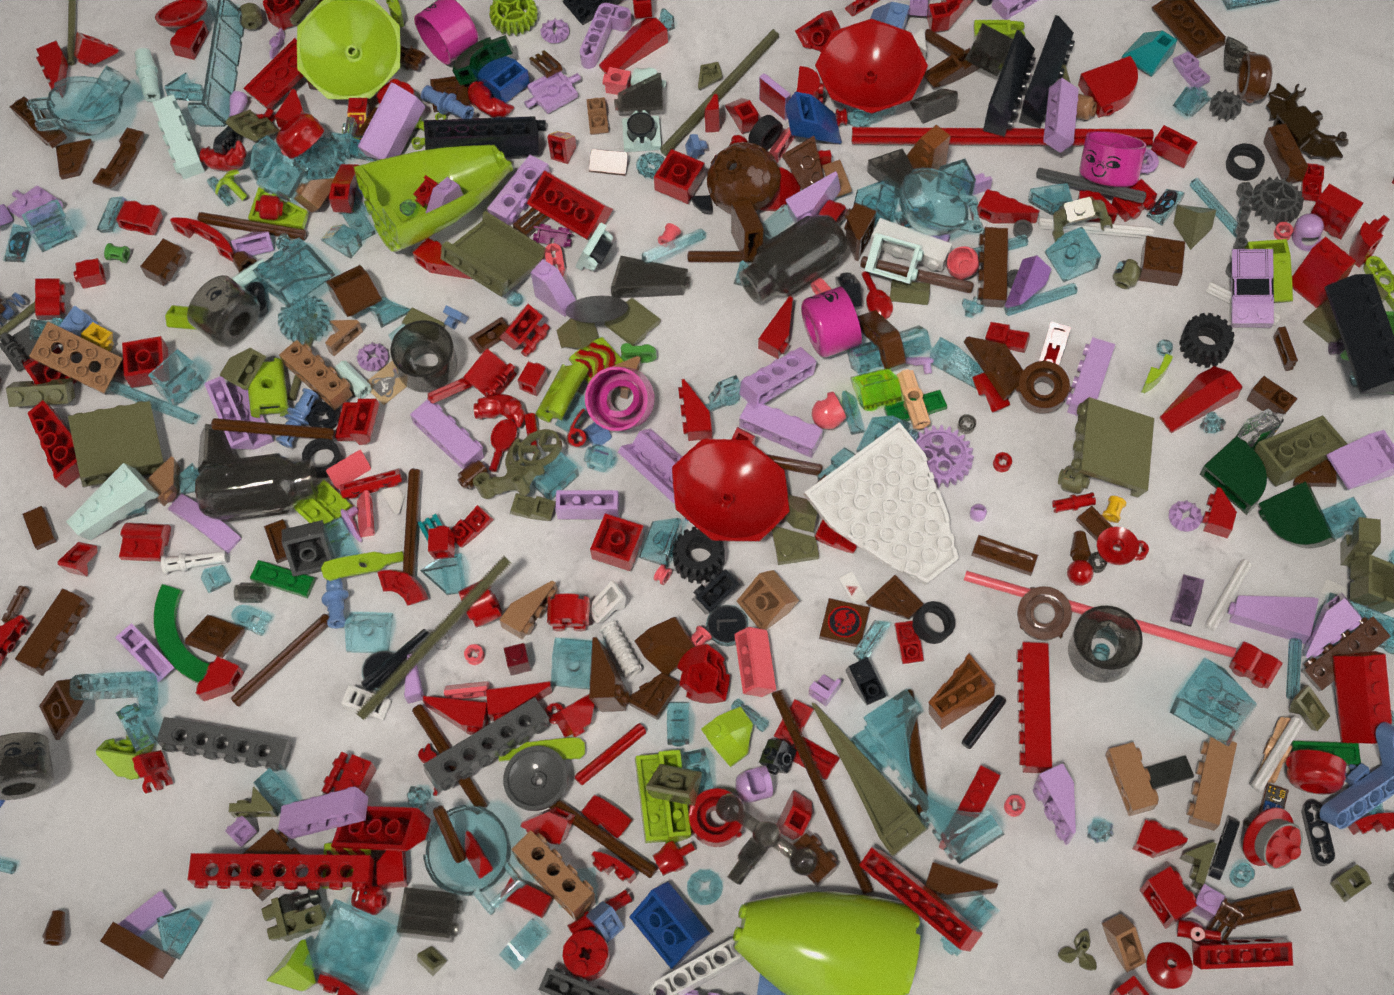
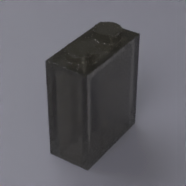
[965,23,1013,76]
[396,887,463,943]

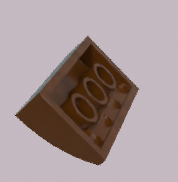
[1152,0,1226,58]

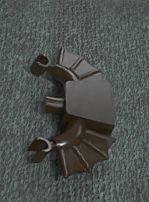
[1266,83,1349,161]

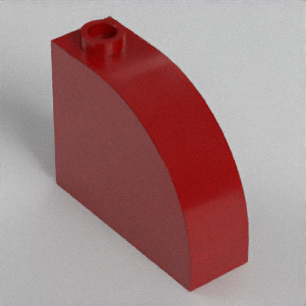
[1078,56,1138,118]

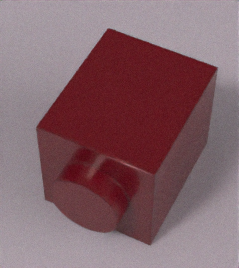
[504,643,531,676]

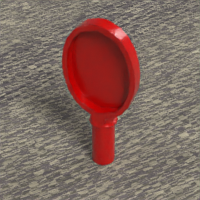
[861,271,893,319]
[489,419,517,472]

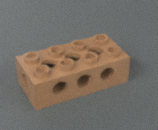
[29,321,123,395]
[511,830,596,921]

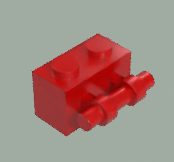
[499,304,550,357]
[321,752,377,794]

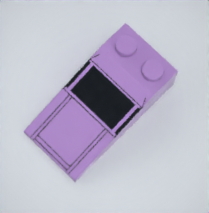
[1231,249,1274,328]

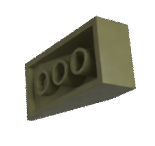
[1254,415,1348,487]

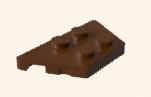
[963,336,1024,401]

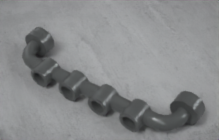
[1225,182,1254,278]

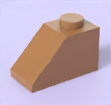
[293,178,334,213]
[146,456,180,506]
[1102,914,1146,973]

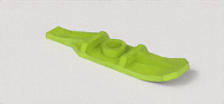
[321,551,404,581]
[499,738,585,762]

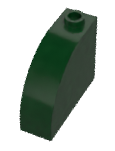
[1199,436,1267,515]
[1259,481,1336,548]

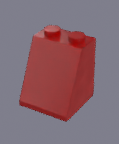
[1292,236,1356,308]

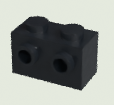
[692,569,740,615]

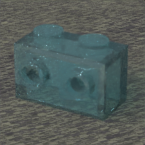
[1322,497,1367,540]

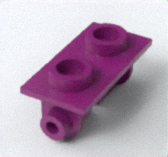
[533,224,574,248]

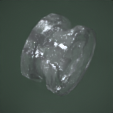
[434,632,452,650]

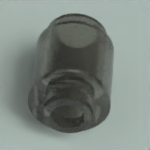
[234,582,267,603]

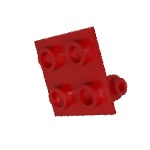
[463,348,517,396]

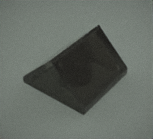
[910,88,958,124]

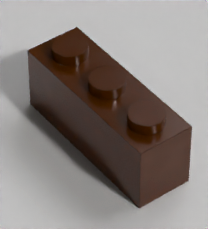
[1263,124,1308,183]

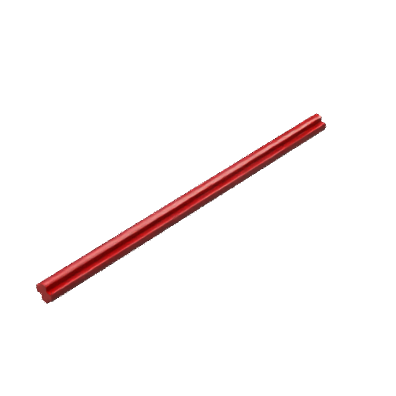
[851,127,1154,146]

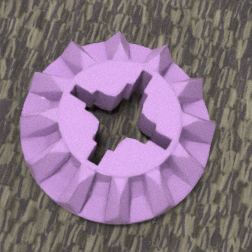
[540,18,569,43]
[1140,148,1159,175]
[356,342,388,371]
[1169,500,1203,532]

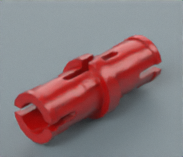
[1052,492,1096,513]

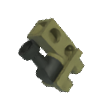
[261,889,330,942]

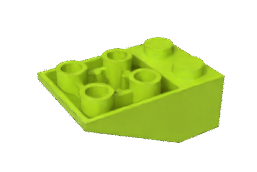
[1245,239,1293,303]

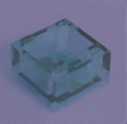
[22,199,78,253]

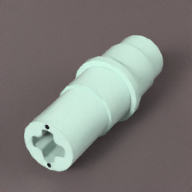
[134,48,161,102]

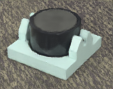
[622,110,661,152]
[575,222,613,271]

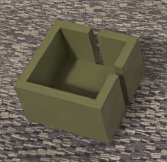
[1350,554,1394,613]

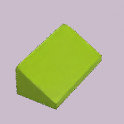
[165,305,209,330]

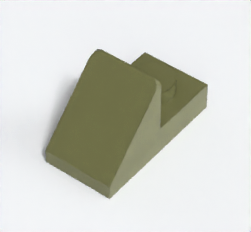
[1289,685,1330,731]
[228,787,278,818]
[1180,842,1217,890]

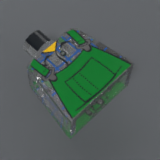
[1235,409,1284,450]

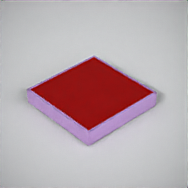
[759,73,791,121]

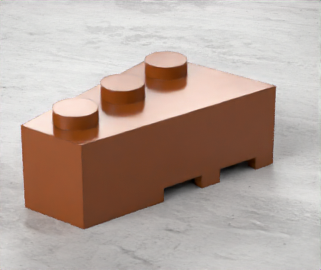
[902,125,950,183]
[928,653,995,730]

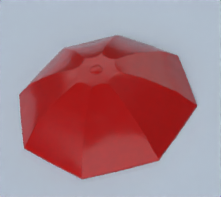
[815,18,928,114]
[672,439,790,541]

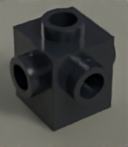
[759,739,797,775]

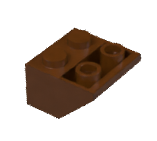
[326,265,382,317]

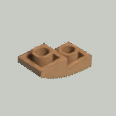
[586,97,609,134]
[822,159,852,197]

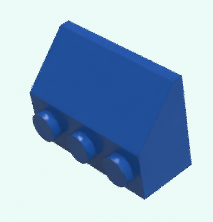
[629,882,710,969]

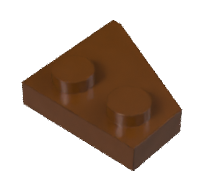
[56,138,93,180]
[866,575,924,620]

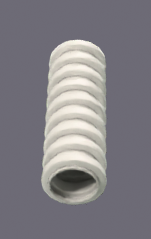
[600,621,642,677]

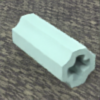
[230,258,272,293]
[334,361,372,399]

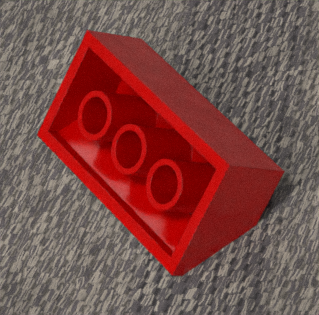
[526,170,613,240]
[1332,651,1392,744]
[331,806,431,851]

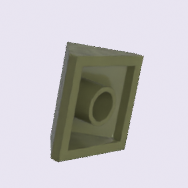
[646,764,702,806]

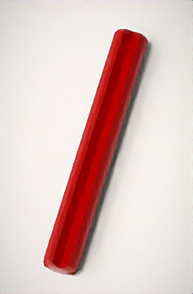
[574,723,646,785]

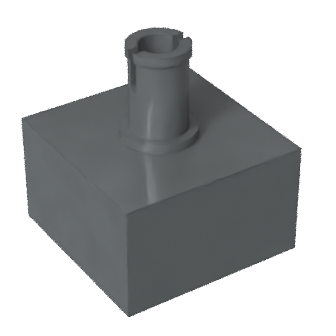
[282,520,334,577]

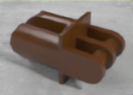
[400,45,426,71]
[1206,898,1246,940]

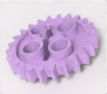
[913,425,974,488]

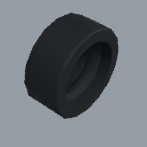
[748,115,783,150]
[1226,143,1265,181]
[302,438,342,478]
[912,601,955,644]

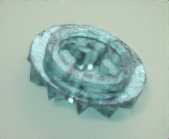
[636,152,665,179]
[687,869,723,905]

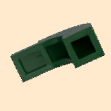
[452,35,513,86]

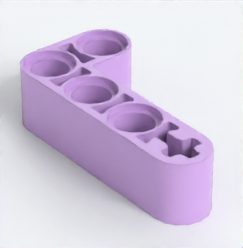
[580,3,632,69]

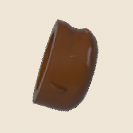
[1237,52,1273,103]
[1015,361,1072,414]
[1017,586,1072,641]

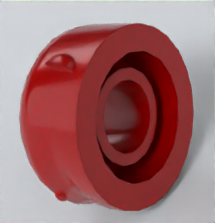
[276,113,324,159]
[1286,750,1347,795]
[689,788,744,847]

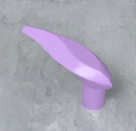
[905,357,934,374]
[341,506,362,543]

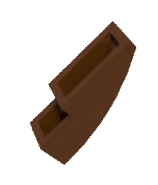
[924,48,980,88]
[100,922,176,979]

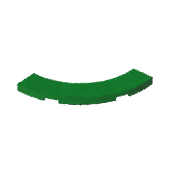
[154,584,209,684]

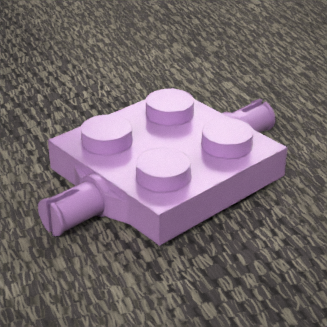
[524,71,581,114]
[8,185,63,228]

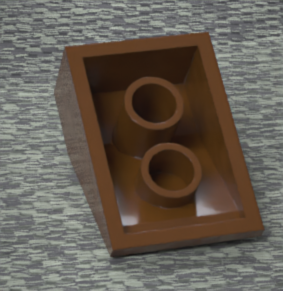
[589,637,630,712]

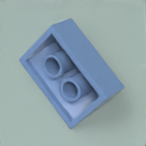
[870,2,909,30]

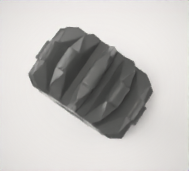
[1209,89,1243,122]

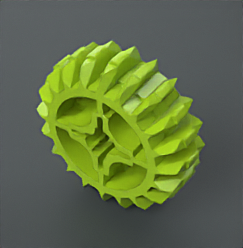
[489,0,538,36]

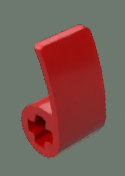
[567,409,586,447]

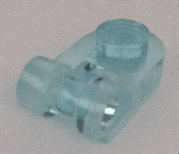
[231,605,272,636]

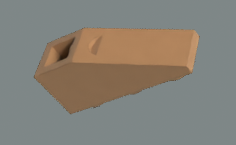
[499,580,558,640]

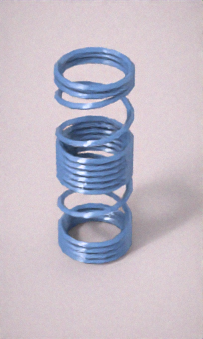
[0,292,26,326]

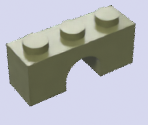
[6,378,75,407]
[1340,517,1381,569]

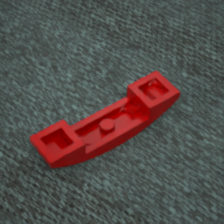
[170,217,234,262]

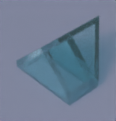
[368,296,411,328]
[420,553,466,595]

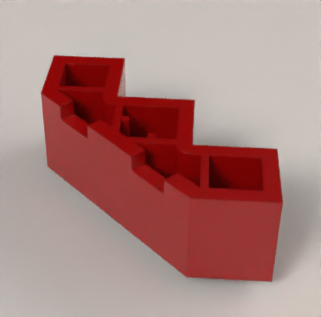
[927,0,973,32]

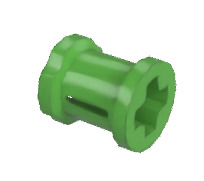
[104,243,130,263]

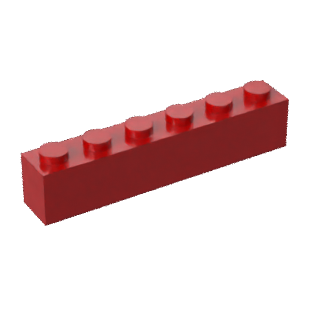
[1016,642,1052,773]
[859,847,983,952]

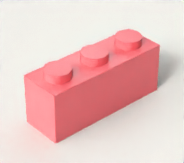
[734,627,776,697]

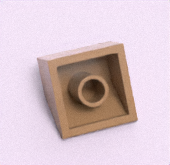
[736,570,800,630]

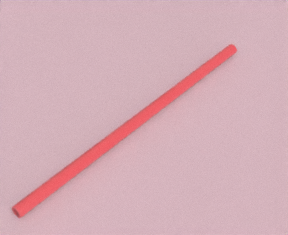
[964,571,1236,658]

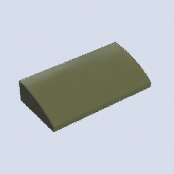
[1303,284,1389,347]

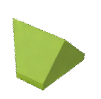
[266,939,316,992]

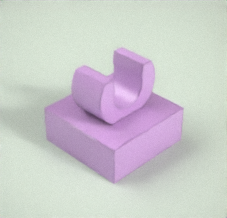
[225,815,257,847]

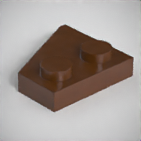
[628,673,680,720]

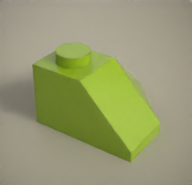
[701,706,753,767]
[96,733,155,780]

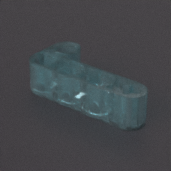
[69,671,158,717]

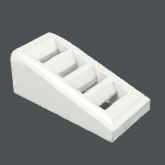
[341,685,392,721]

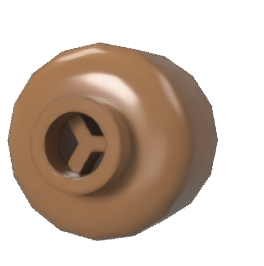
[1076,94,1097,121]

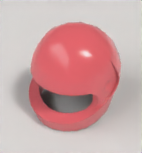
[946,246,979,280]
[811,391,847,429]

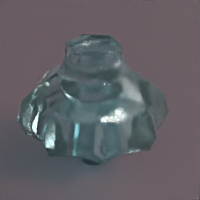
[962,296,984,318]
[1200,412,1226,434]
[406,786,431,812]
[1087,818,1114,843]

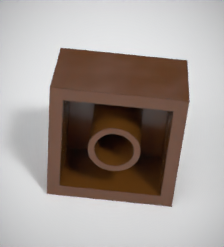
[1138,236,1185,286]

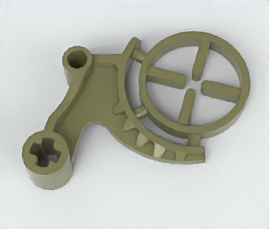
[473,429,562,499]

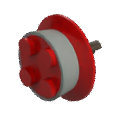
[1243,807,1303,869]

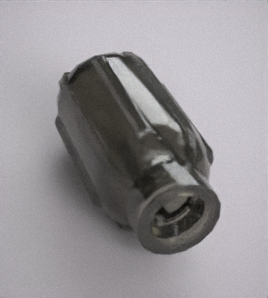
[739,215,848,304]
[195,453,318,522]

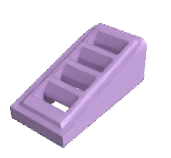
[404,654,424,704]

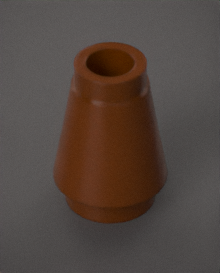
[1070,531,1091,561]
[42,910,66,946]

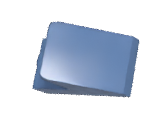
[586,901,625,943]

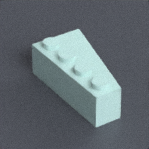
[153,94,205,179]
[66,463,160,540]

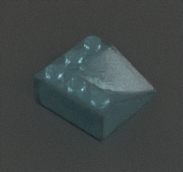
[252,238,335,309]
[1170,658,1257,747]
[303,899,397,993]

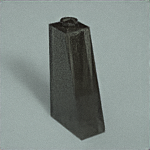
[611,256,691,298]

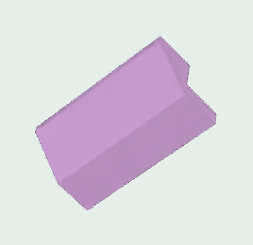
[358,83,425,160]
[204,376,274,449]
[618,428,682,504]

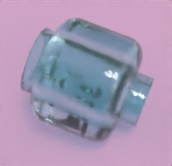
[584,444,615,473]

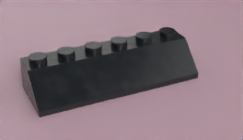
[1019,15,1075,128]
[983,30,1036,137]
[423,116,539,157]
[1325,274,1394,394]

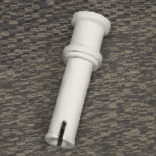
[161,550,227,574]

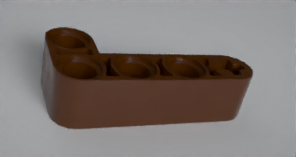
[857,310,906,370]

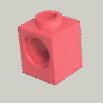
[603,67,631,97]

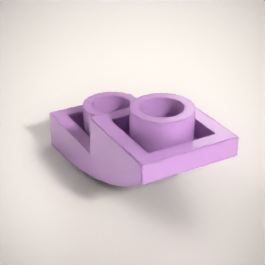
[1173,51,1210,89]

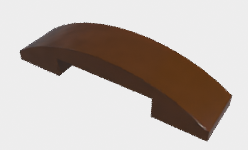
[92,127,145,188]

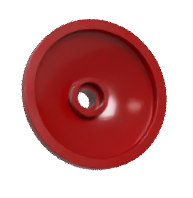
[155,0,208,29]

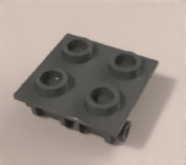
[0,324,40,372]

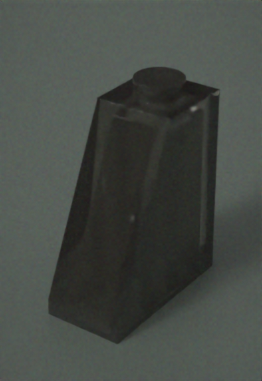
[614,73,663,116]
[867,148,921,200]
[198,424,244,481]

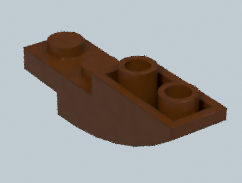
[10,96,67,149]

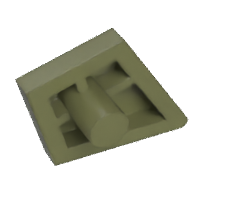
[698,62,722,90]

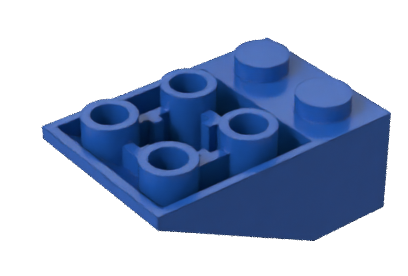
[477,56,530,103]
[785,92,842,144]

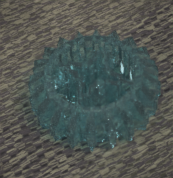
[294,135,346,181]
[278,294,331,344]

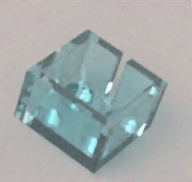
[148,349,204,407]

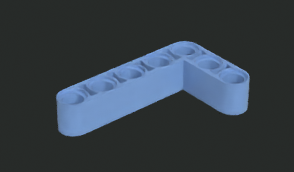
[1320,722,1394,829]

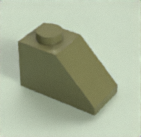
[220,348,266,391]
[784,495,819,533]

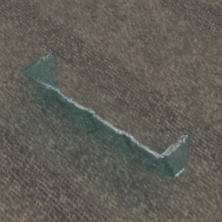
[188,0,245,127]

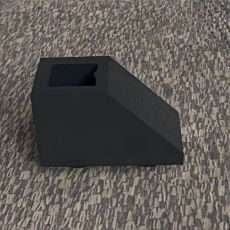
[835,272,862,307]
[846,657,886,706]

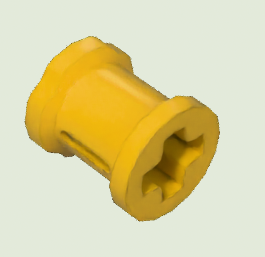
[1102,496,1127,523]

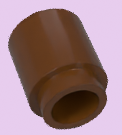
[457,460,488,489]

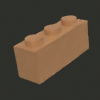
[1105,742,1159,817]

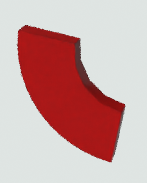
[377,569,428,606]

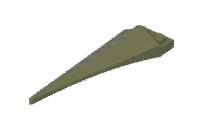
[812,703,929,856]

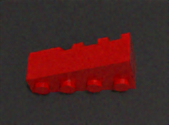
[27,400,80,488]

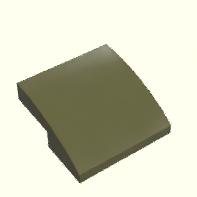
[225,110,279,141]
[604,298,661,346]

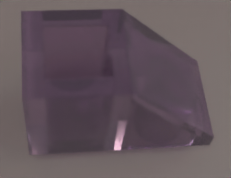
[1170,574,1204,627]

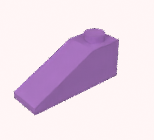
[1005,255,1051,308]

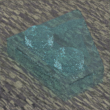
[847,107,896,127]
[704,375,740,412]

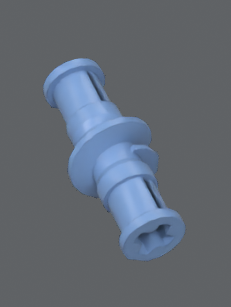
[421,85,474,119]
[275,388,320,449]
[321,578,349,629]

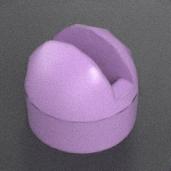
[970,504,987,522]

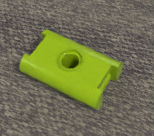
[248,358,289,418]
[535,361,589,422]

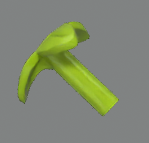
[215,169,247,201]

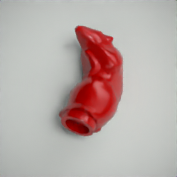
[468,81,514,118]
[200,140,247,171]
[473,394,525,428]

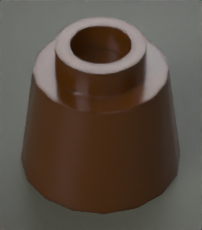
[233,251,257,273]

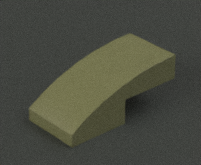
[510,493,556,521]

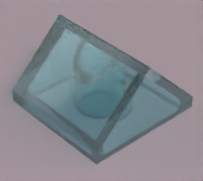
[935,159,976,204]
[639,518,682,567]
[344,612,393,653]
[157,908,204,960]

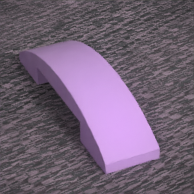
[168,494,241,554]

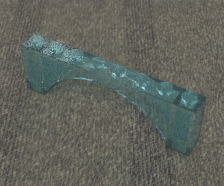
[863,689,1005,864]

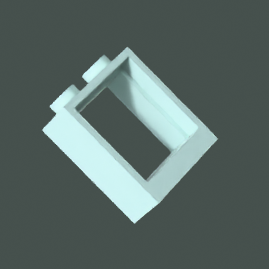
[864,233,924,284]

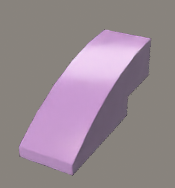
[115,623,174,683]

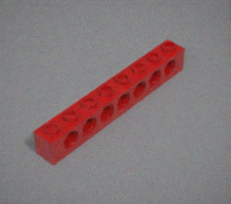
[187,853,374,891]

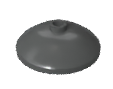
[503,746,568,811]

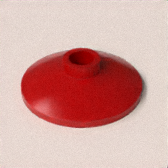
[1097,527,1139,565]
[1146,942,1193,989]

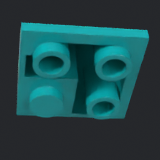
[1122,30,1177,76]

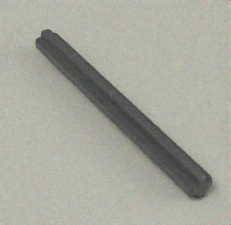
[1036,167,1146,203]

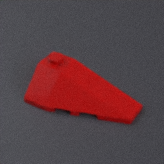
[599,17,668,74]
[1160,366,1243,434]

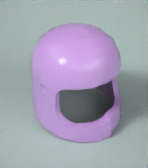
[1292,214,1324,251]
[735,765,773,803]

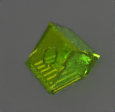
[850,369,902,411]

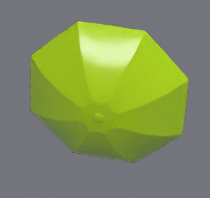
[297,0,400,100]

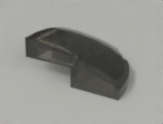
[1224,36,1250,73]

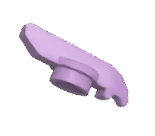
[269,28,285,59]

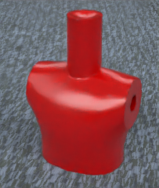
[652,841,695,876]
[1177,920,1221,941]

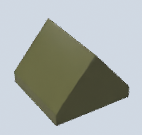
[417,946,447,976]

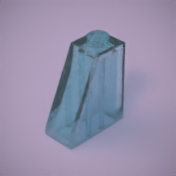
[940,895,1000,956]

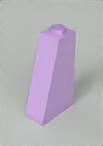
[1228,596,1319,644]

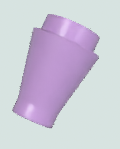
[229,91,248,117]

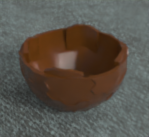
[707,142,781,214]

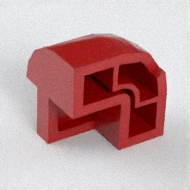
[677,644,730,704]

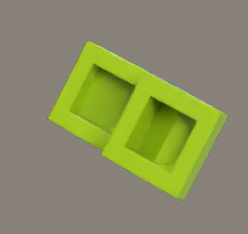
[385,0,404,28]
[1141,354,1173,394]

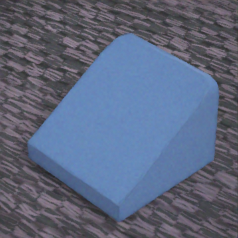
[582,422,612,449]

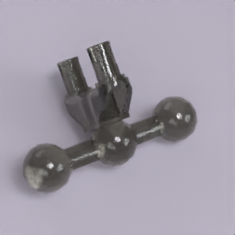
[716,794,818,885]

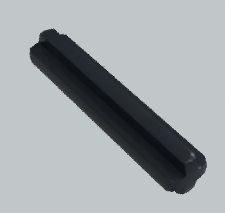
[961,695,1006,749]

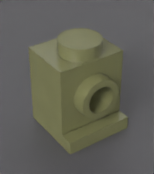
[1330,864,1372,903]

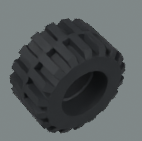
[1179,313,1235,368]
[672,527,725,584]

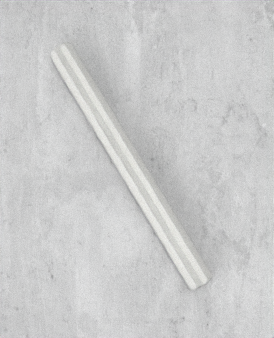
[1038,217,1154,238]

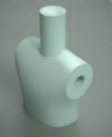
[631,67,666,93]

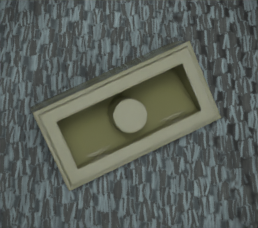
[890,279,930,305]

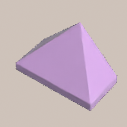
[231,231,274,256]

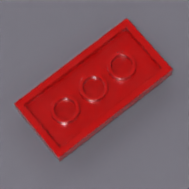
[243,38,303,109]

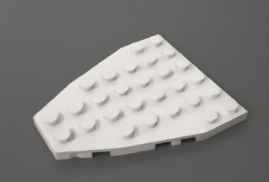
[803,422,959,585]

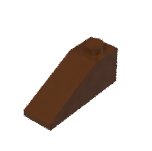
[925,862,998,900]

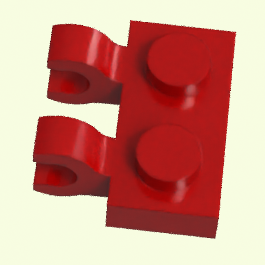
[132,750,173,794]

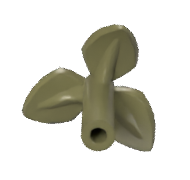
[1058,930,1097,971]

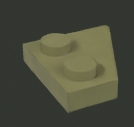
[772,526,819,565]

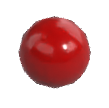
[1067,560,1094,586]

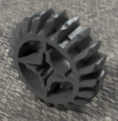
[1250,176,1304,226]

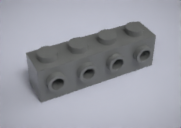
[538,968,620,995]

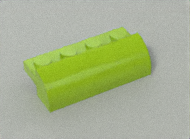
[635,750,691,844]

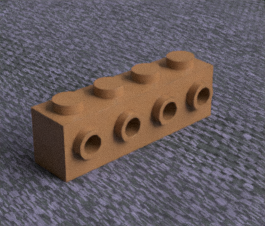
[279,340,352,410]
[1186,735,1237,831]

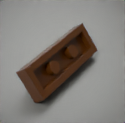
[971,535,1038,576]
[1231,888,1302,927]

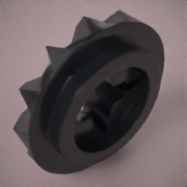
[307,402,339,428]

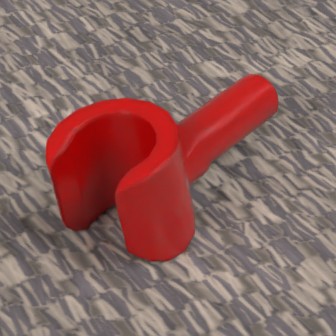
[255,108,275,122]

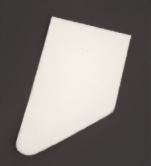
[381,486,404,515]

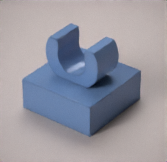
[685,134,708,159]
[443,305,469,330]
[1345,763,1370,787]

